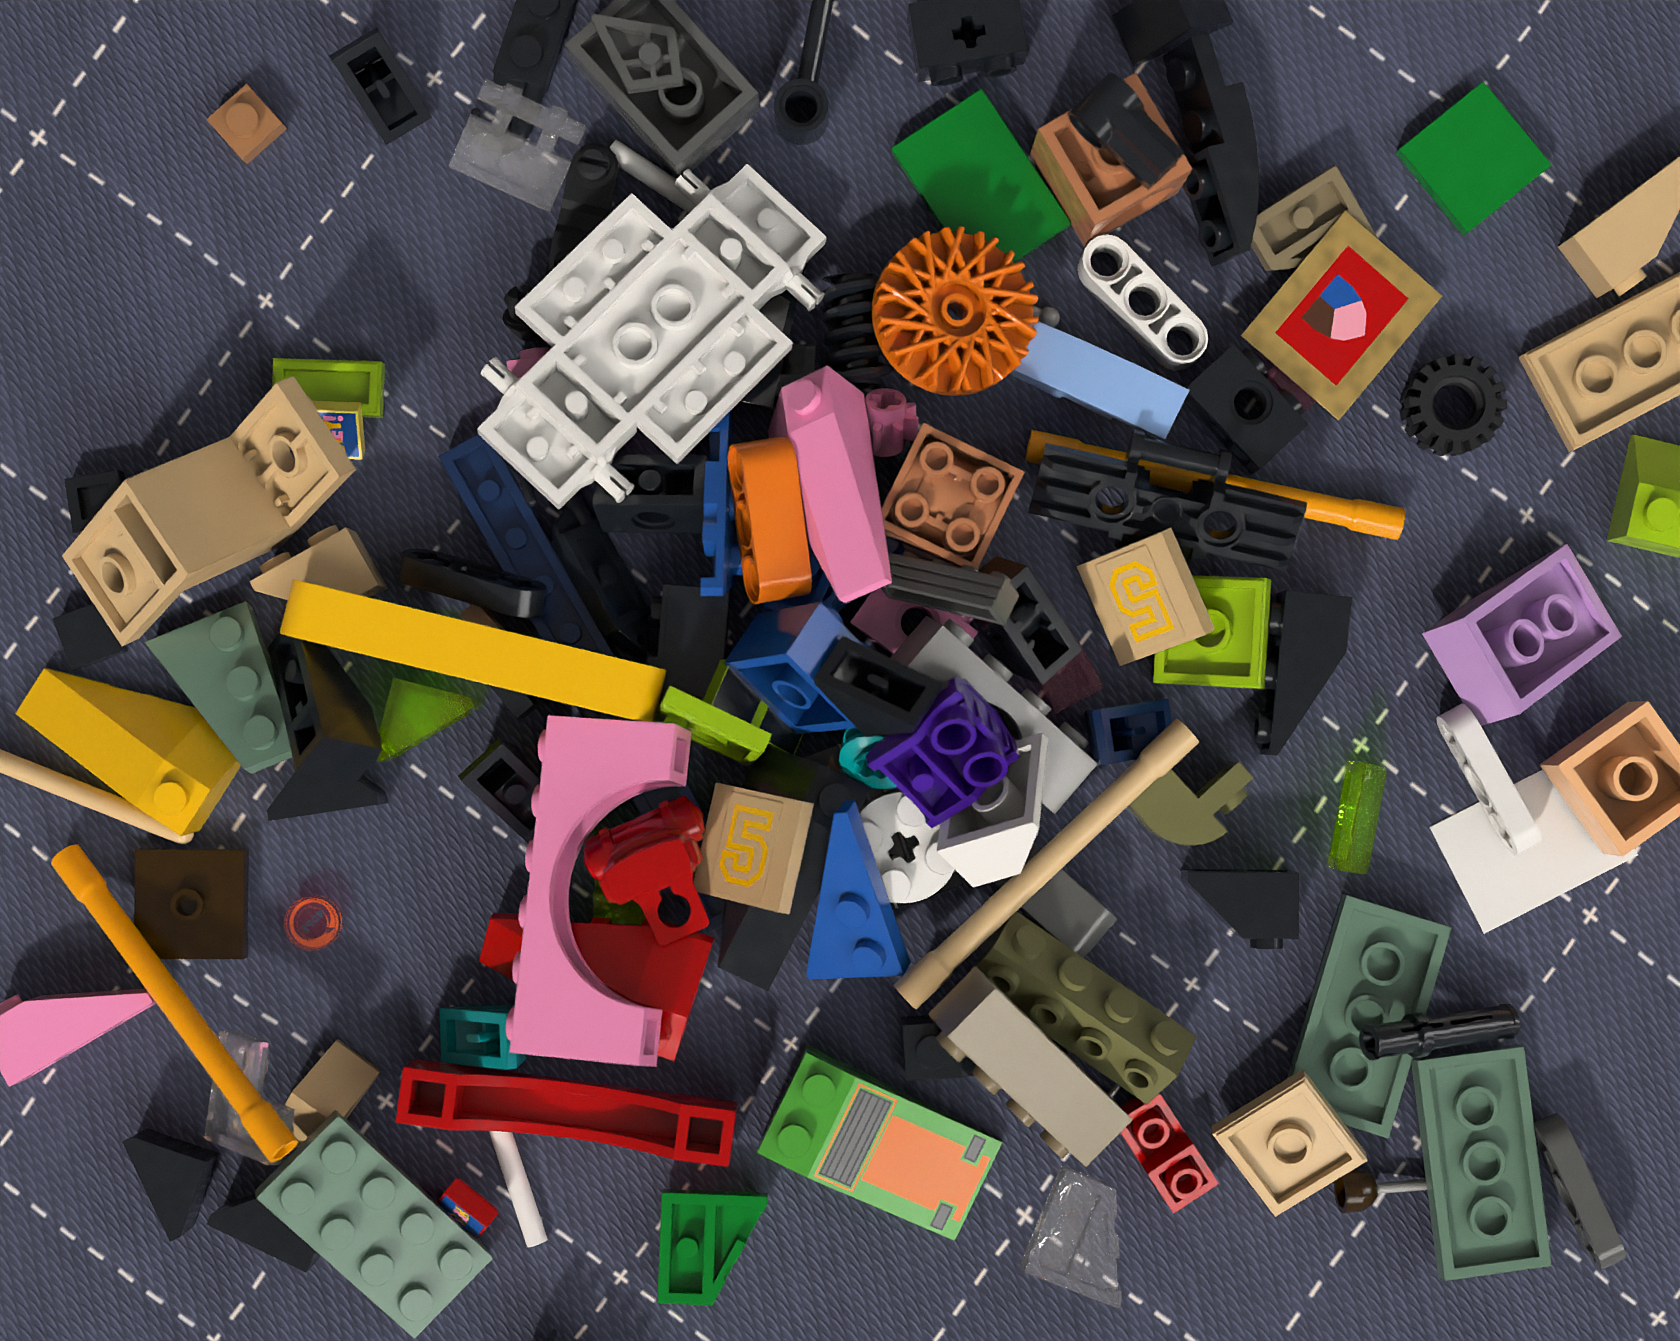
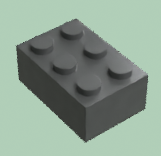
[565,0,760,178]

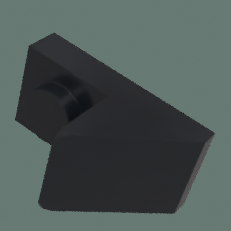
[458,739,541,843]

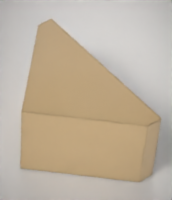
[279,1039,382,1148]

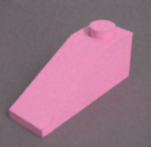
[0,989,156,1087]

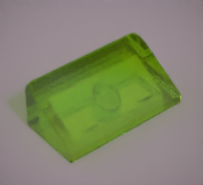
[1327,761,1387,874]

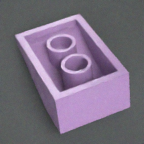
[1422,544,1622,726]

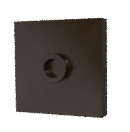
[134,849,249,959]

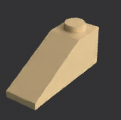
[1558,156,1680,298]

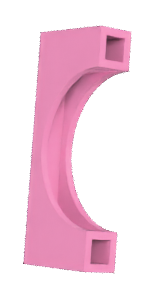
[506,715,692,1066]

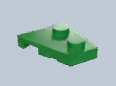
[657,1189,768,1305]

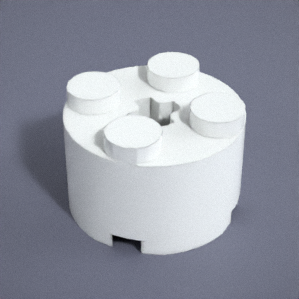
[859,790,954,903]

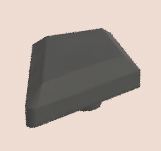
[591,14,684,94]

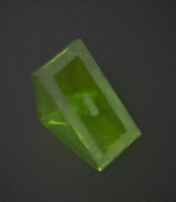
[377,678,482,763]

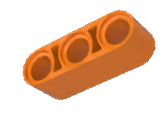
[727,436,812,604]

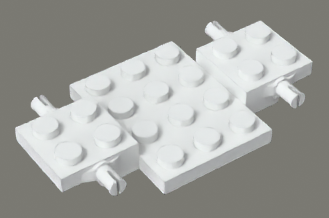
[477,164,827,510]

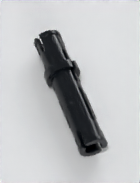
[1359,1003,1520,1061]

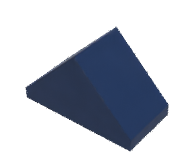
[1084,698,1172,765]

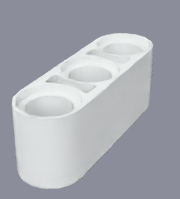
[1077,234,1208,371]

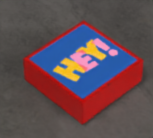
[437,1178,499,1239]

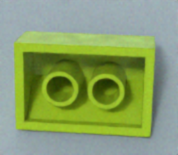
[1607,435,1680,558]

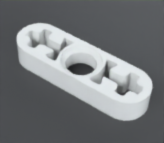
[1436,703,1542,856]

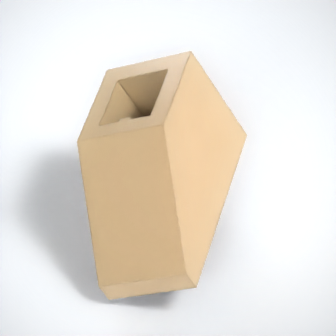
[249,525,388,600]

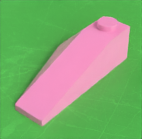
[768,365,892,603]

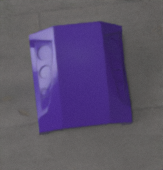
[866,677,1020,829]

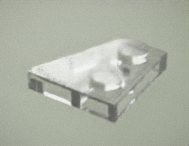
[1019,1165,1122,1309]

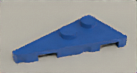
[700,410,743,596]
[806,800,911,980]

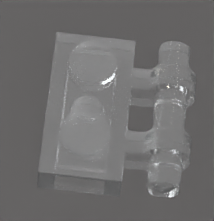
[448,79,586,212]

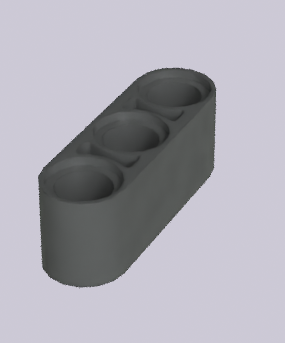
[994,844,1118,958]

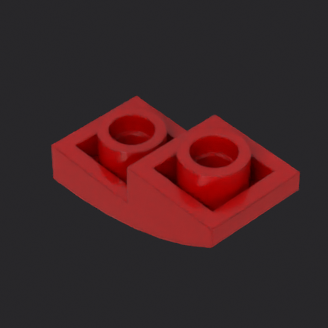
[1120,1093,1219,1214]

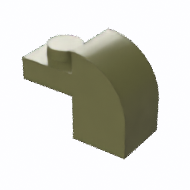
[1127,761,1254,846]

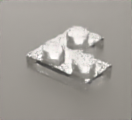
[204,1030,295,1166]

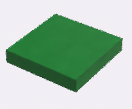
[1395,82,1552,237]

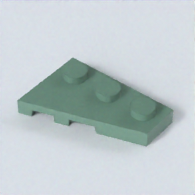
[145,601,292,774]

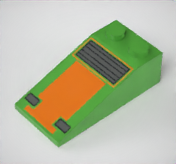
[757,1045,1003,1241]

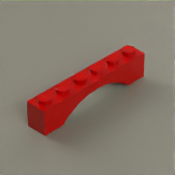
[396,1059,738,1167]

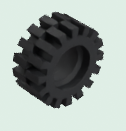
[1400,354,1508,457]

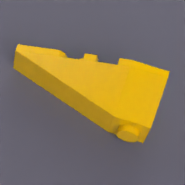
[15,668,241,836]

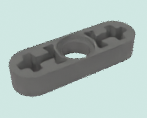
[1534,1113,1626,1270]

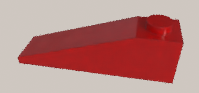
[479,912,715,1061]

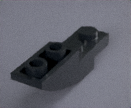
[1162,34,1259,267]

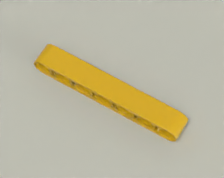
[279,579,667,722]

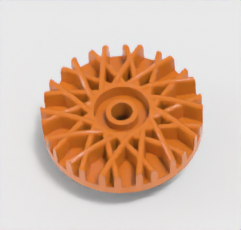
[872,227,1039,396]

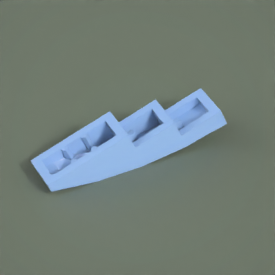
[1009,321,1189,442]

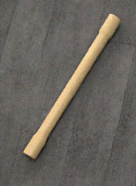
[893,718,1199,1009]

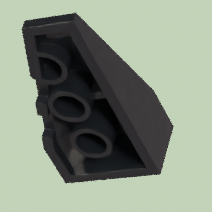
[717,746,870,991]

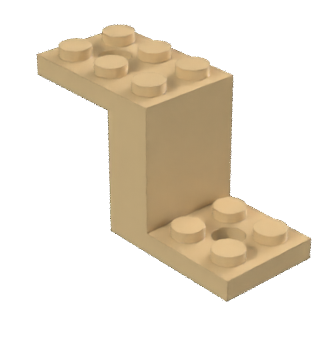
[62,376,356,646]

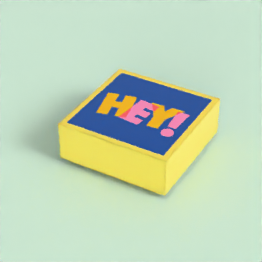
[313,401,366,460]

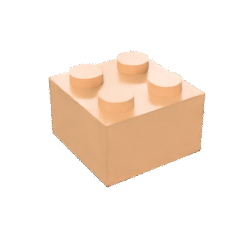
[1540,701,1680,857]

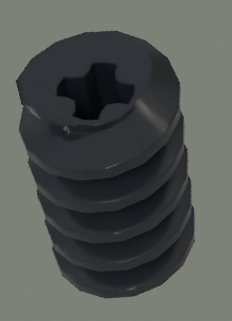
[822,273,894,390]

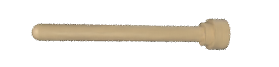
[0,749,194,845]

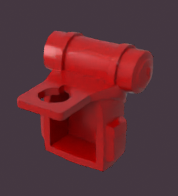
[583,796,710,946]

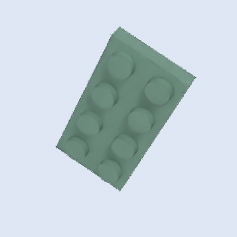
[1287,894,1452,1139]
[1411,1044,1552,1281]
[254,1110,493,1339]

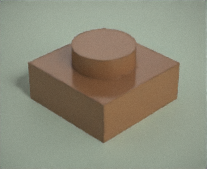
[206,84,287,164]

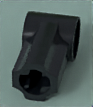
[1068,72,1185,191]

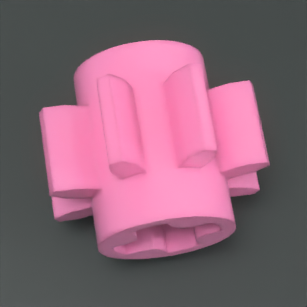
[865,388,918,457]

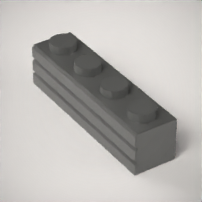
[881,552,1019,625]

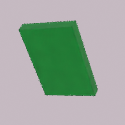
[891,89,1072,263]

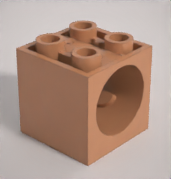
[1030,72,1192,247]
[881,423,1024,569]

